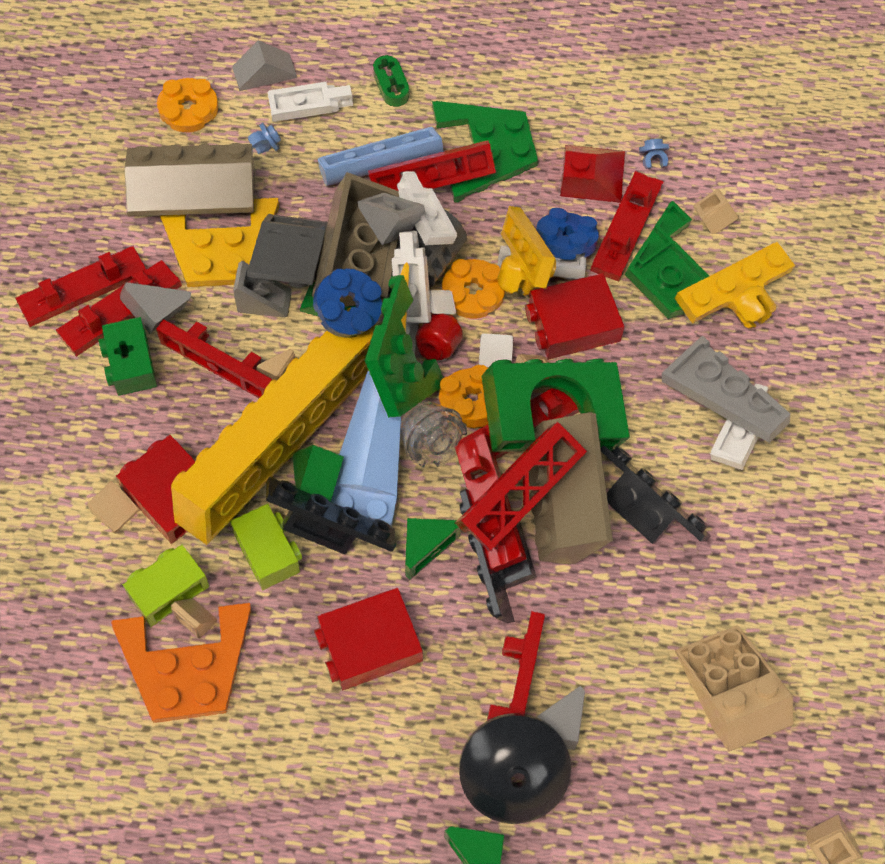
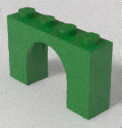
[481,359,630,452]

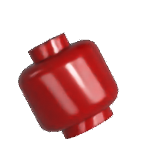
[415,313,463,361]

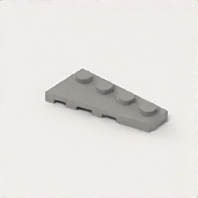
[662,335,790,443]

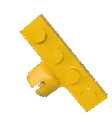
[497,206,556,296]
[674,242,796,329]

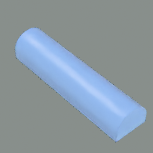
[317,127,443,186]

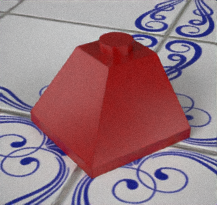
[560,145,625,203]

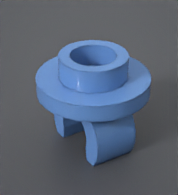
[248,122,281,154]
[639,139,670,169]

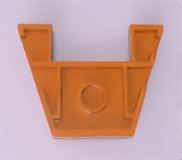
[111,603,251,723]

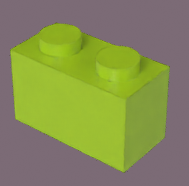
[230,504,303,591]
[122,544,210,627]

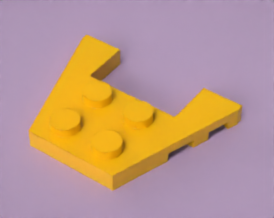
[160,198,279,287]

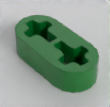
[373,55,409,107]

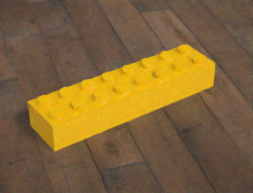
[171,308,376,545]

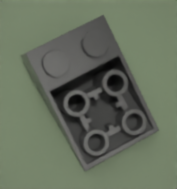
[247,214,328,288]

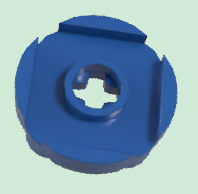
[536,208,599,260]
[313,268,382,338]

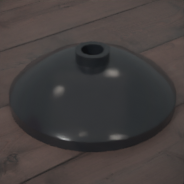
[459,713,571,824]

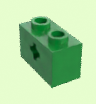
[98,317,157,396]

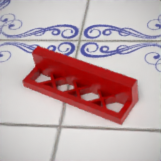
[455,422,587,551]

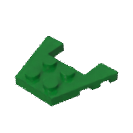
[432,101,538,203]
[625,201,709,319]
[365,275,443,418]

